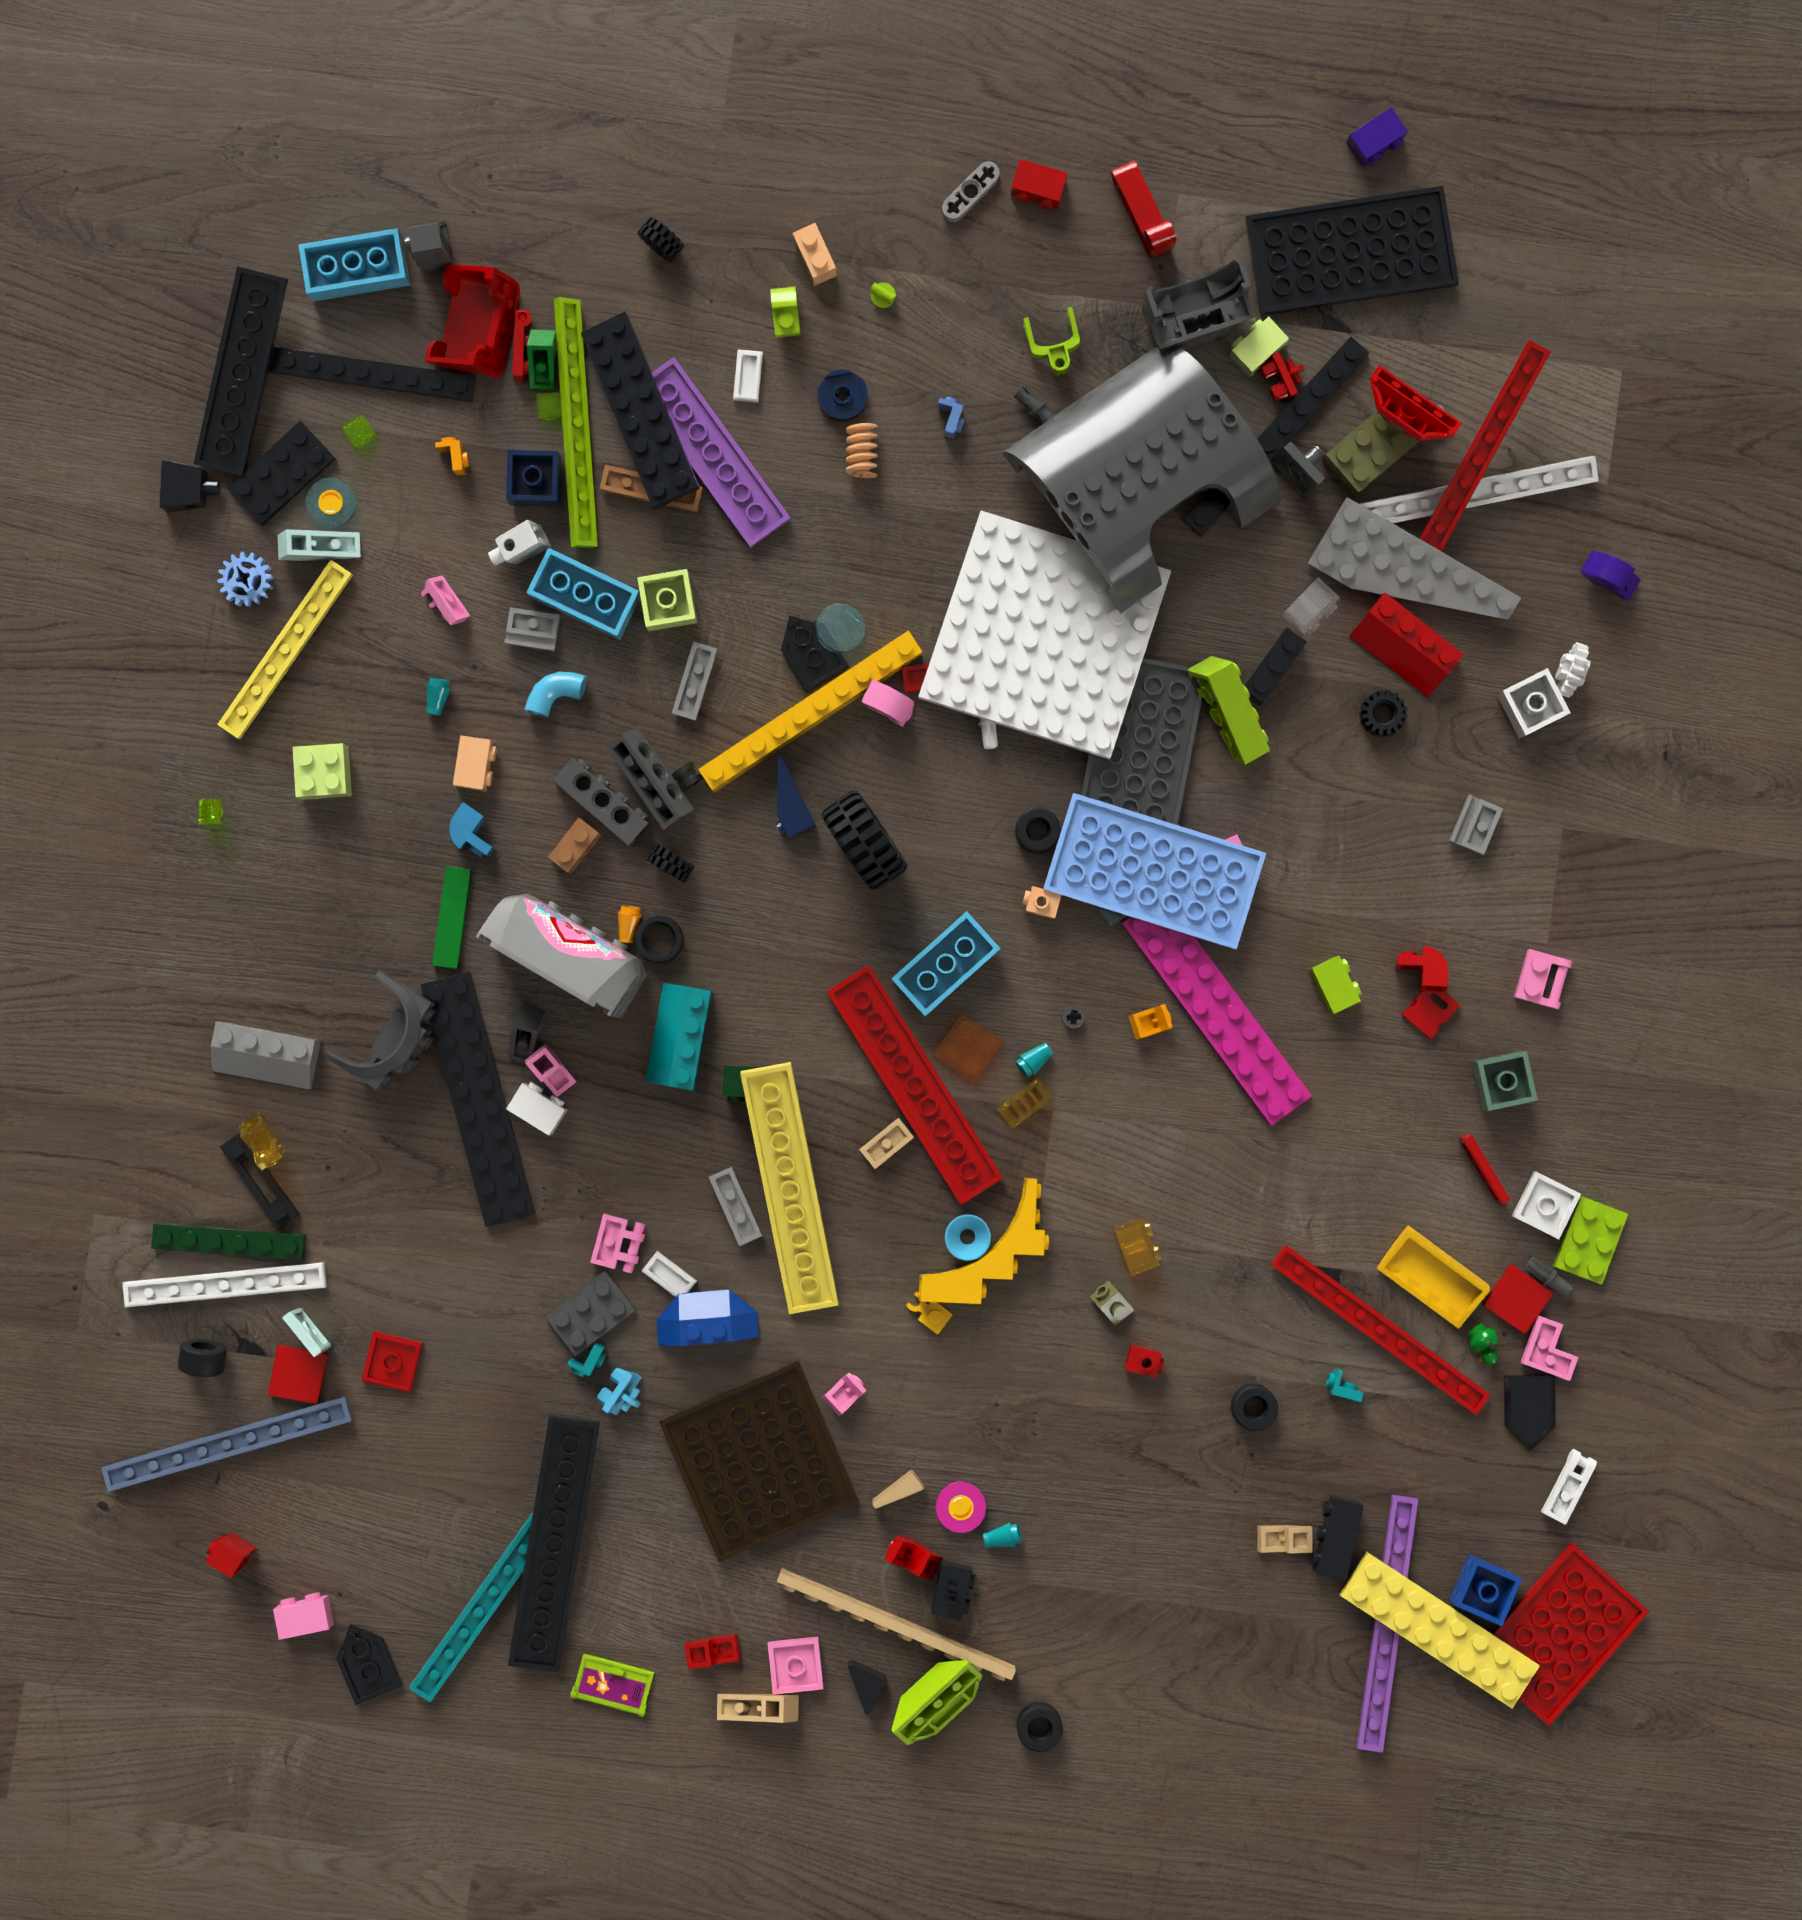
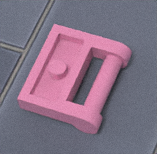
[1514,949,1573,1010]

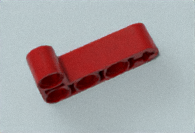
[1110,161,1177,259]

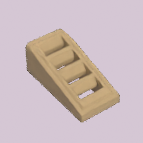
[872,1470,924,1509]

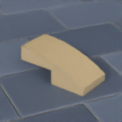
[1257,1525,1312,1553]

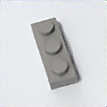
[672,641,718,721]
[709,1167,763,1246]

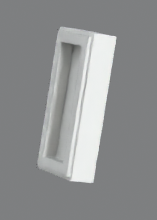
[733,350,763,403]
[642,1250,697,1297]

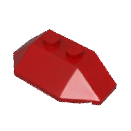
[1370,365,1462,441]

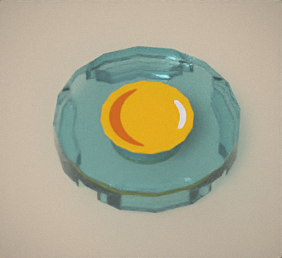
[306,477,357,529]

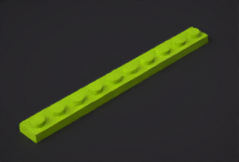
[554,297,598,548]

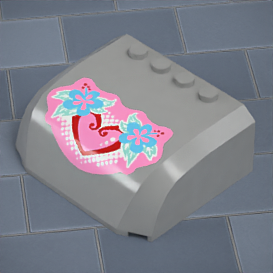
[476,894,647,1018]

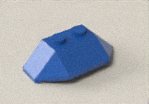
[656,1289,759,1346]

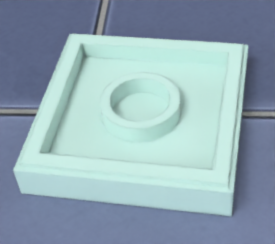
[282,1308,331,1357]

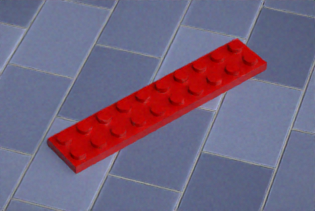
[826,965,1003,1205]

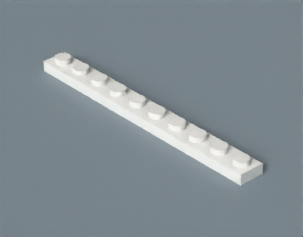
[1358,456,1599,523]

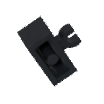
[931,1560,976,1621]

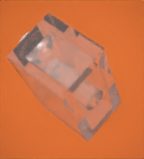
[1280,577,1340,637]

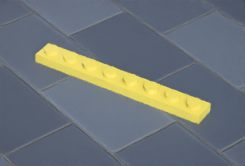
[217,560,353,739]

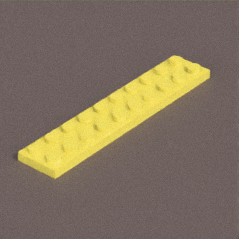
[740,1062,839,1314]

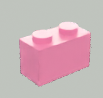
[273,1592,334,1640]

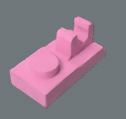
[421,575,470,626]

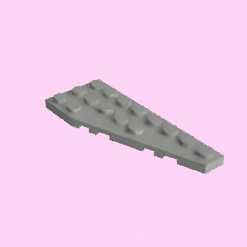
[1308,497,1521,620]

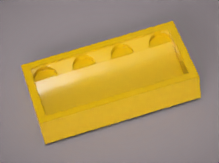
[1377,1225,1490,1329]

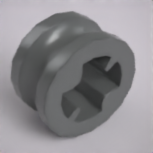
[1062,1005,1085,1029]

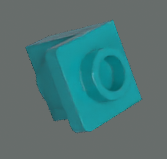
[1326,1368,1364,1402]

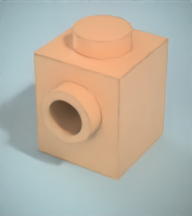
[1022,886,1061,920]

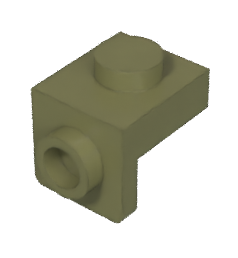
[1090,1281,1134,1326]

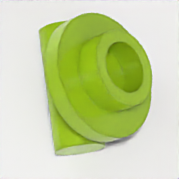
[870,283,896,308]

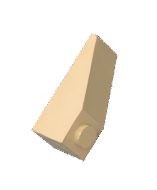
[717,1694,799,1723]

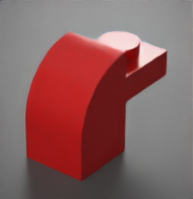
[1395,946,1448,992]
[884,1535,943,1580]

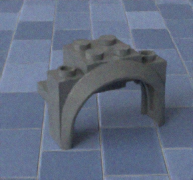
[1141,258,1256,351]
[324,971,435,1090]

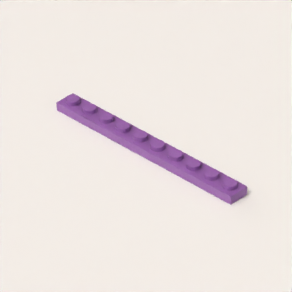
[1356,1494,1418,1753]

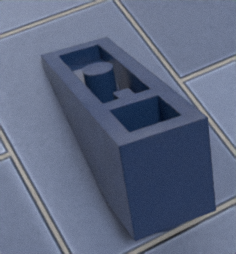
[776,757,816,840]

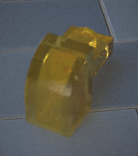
[238,1112,285,1171]

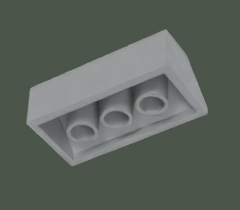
[211,1021,321,1090]

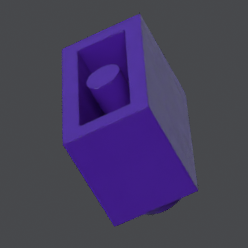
[1346,107,1408,166]

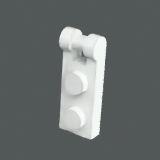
[1541,1449,1597,1525]

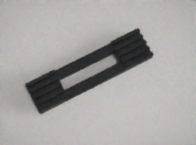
[220,1132,300,1229]

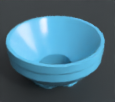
[945,1214,991,1261]

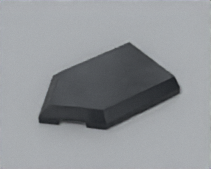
[781,616,849,693]
[1504,1375,1555,1451]
[336,1624,403,1705]

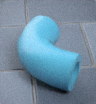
[524,671,587,717]

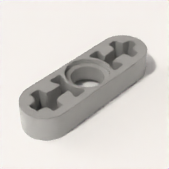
[942,161,1000,222]

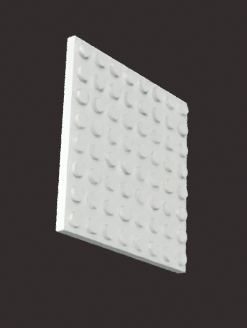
[918,511,1171,760]

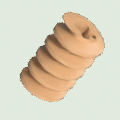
[846,423,878,478]

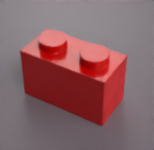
[1011,159,1068,209]
[205,1532,256,1578]

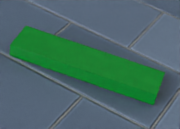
[432,866,472,969]

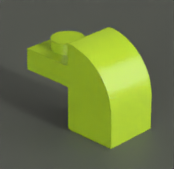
[770,286,800,338]

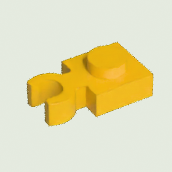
[906,1292,953,1335]

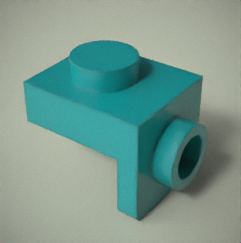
[567,1342,607,1377]

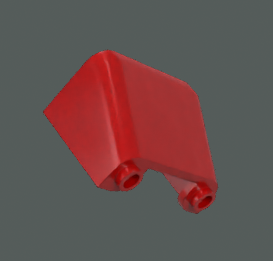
[425,264,520,377]

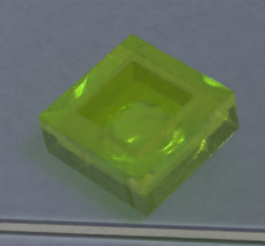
[537,392,562,421]
[341,414,377,450]
[199,798,223,825]

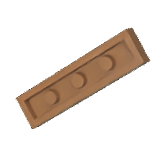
[599,465,703,513]

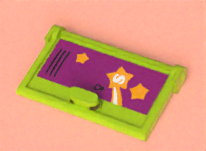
[570,1653,654,1717]

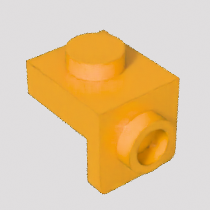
[435,437,470,476]
[1128,1004,1173,1040]

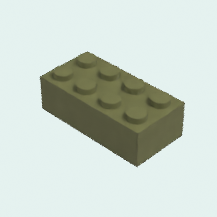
[1321,411,1420,498]

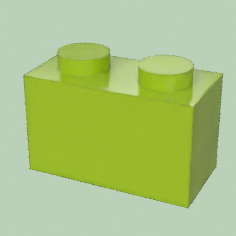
[1309,956,1362,1015]

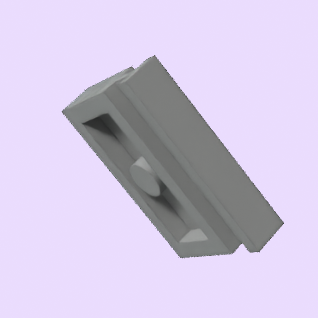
[504,607,560,652]
[1449,794,1503,855]

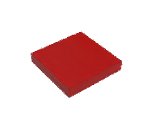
[1482,1263,1553,1334]
[361,1331,423,1392]
[268,1344,328,1404]

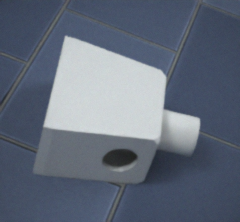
[488,520,552,566]

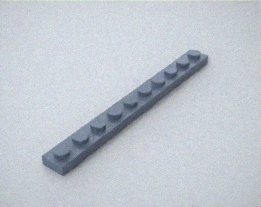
[101,1396,353,1492]

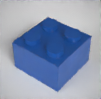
[1449,1553,1522,1626]

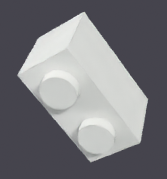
[506,1082,568,1136]

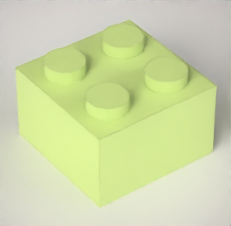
[637,569,698,632]
[293,743,352,800]

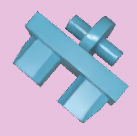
[597,1368,642,1415]

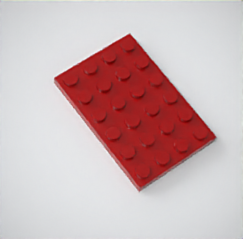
[1491,1542,1650,1726]

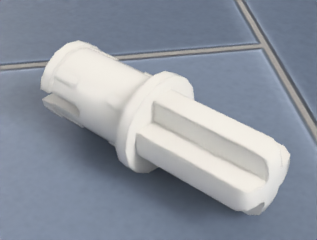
[978,719,998,749]

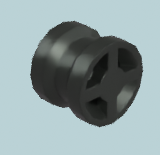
[672,761,703,792]

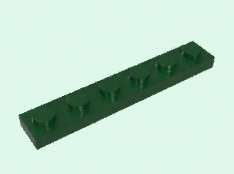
[151,1223,306,1260]

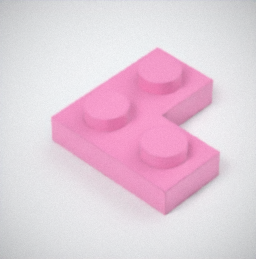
[1520,1315,1579,1381]

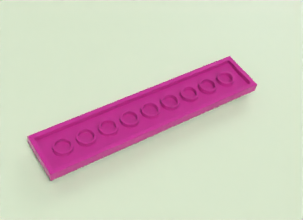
[1121,917,1312,1126]

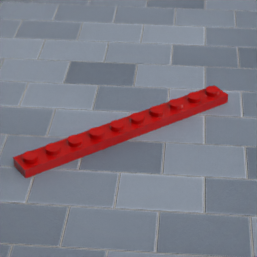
[1419,340,1551,552]
[1270,1244,1491,1415]

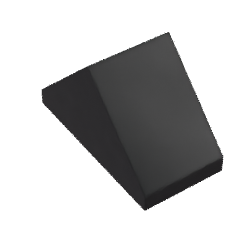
[848,1660,886,1715]

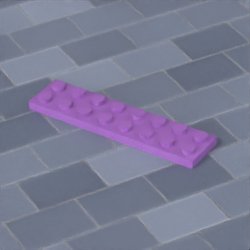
[652,357,791,549]

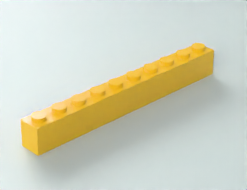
[698,631,922,793]

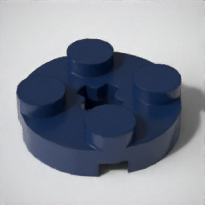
[818,369,868,421]

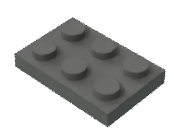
[545,1270,636,1357]

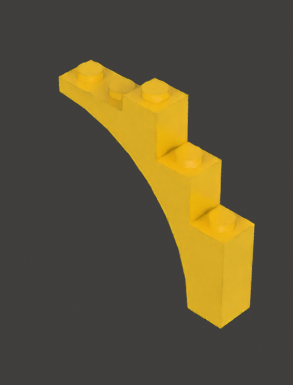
[918,1178,1049,1304]

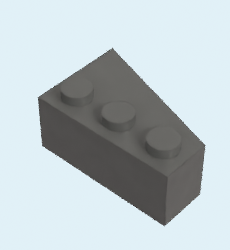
[405,220,453,274]

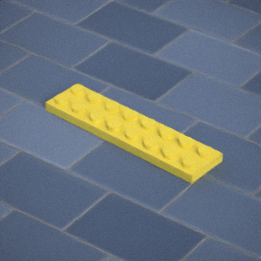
[1340,1552,1540,1709]

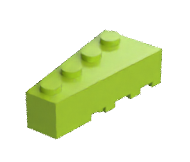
[1187,656,1270,765]

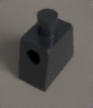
[159,460,221,512]

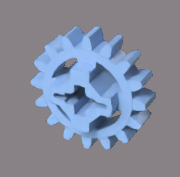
[217,552,274,607]

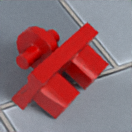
[1259,352,1305,401]

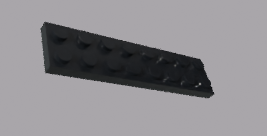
[194,266,288,476]
[581,311,700,510]

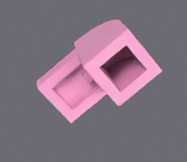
[861,680,914,727]
[525,1044,576,1097]

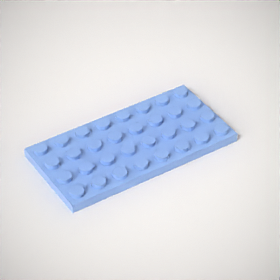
[1043,793,1266,950]

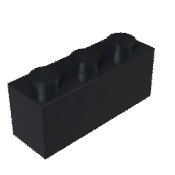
[1244,627,1307,706]
[1310,1495,1364,1581]

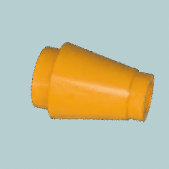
[618,905,642,943]

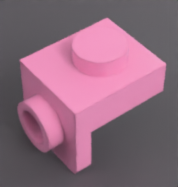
[822,1373,866,1416]

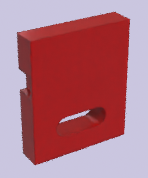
[1401,991,1460,1039]

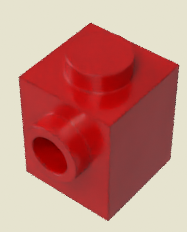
[1124,1343,1164,1378]

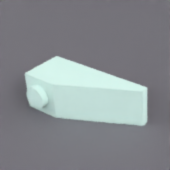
[278,529,361,561]

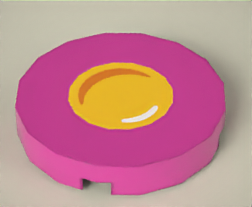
[936,1481,986,1533]

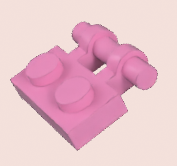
[590,1213,645,1273]

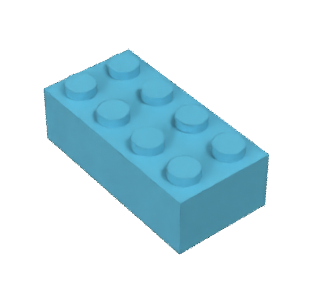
[299,228,411,302]
[526,548,641,640]
[891,911,1000,1016]

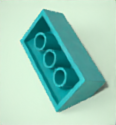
[645,983,713,1091]

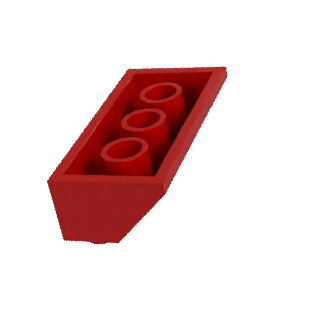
[1349,592,1464,698]

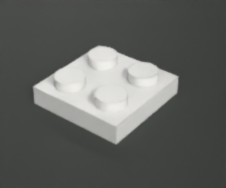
[1512,1171,1581,1239]

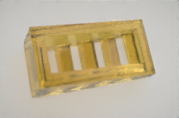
[997,1077,1053,1129]

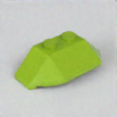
[891,1660,983,1745]

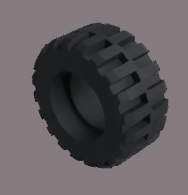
[821,791,908,890]

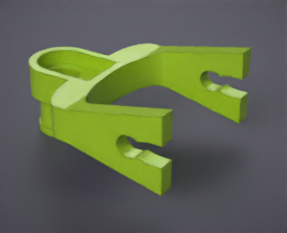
[1023,307,1080,377]

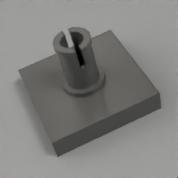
[1272,442,1325,500]

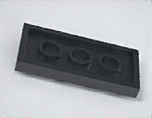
[227,420,336,526]

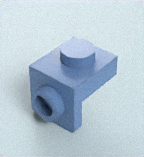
[938,397,965,439]

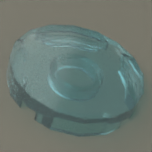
[815,603,865,653]

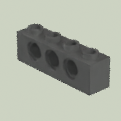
[606,728,695,830]
[553,757,650,847]

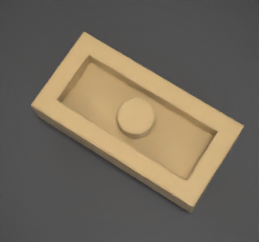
[859,1118,914,1169]

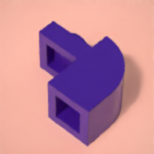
[1580,551,1641,601]

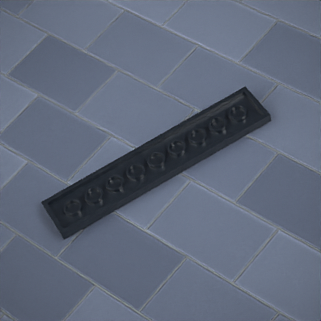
[421,971,536,1227]
[508,1415,600,1672]

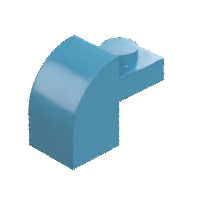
[449,802,496,857]

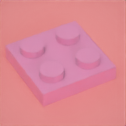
[768,1636,824,1695]

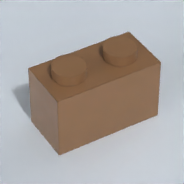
[548,818,602,874]

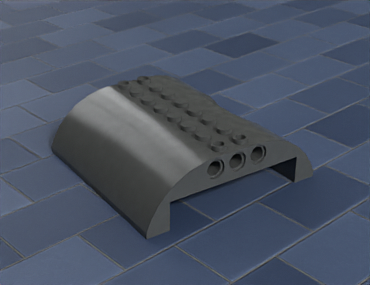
[1002,346,1281,614]

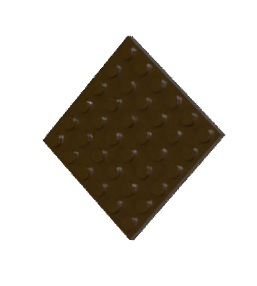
[659,1360,859,1562]

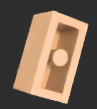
[793,223,837,286]
[453,735,497,792]

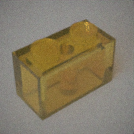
[1113,1217,1162,1276]

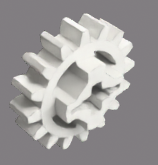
[1555,642,1591,698]

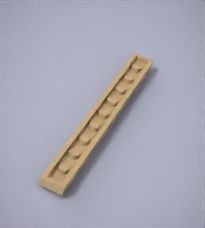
[777,1568,1016,1681]

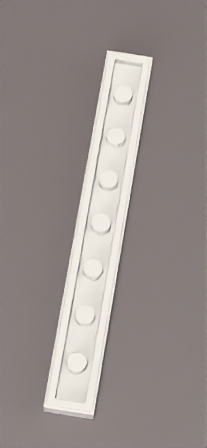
[123,1262,327,1308]

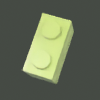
[1229,317,1289,378]

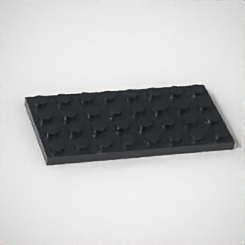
[1245,186,1459,316]

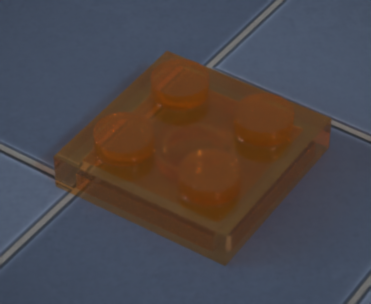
[933,1013,1003,1083]

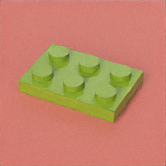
[1553,1196,1628,1285]

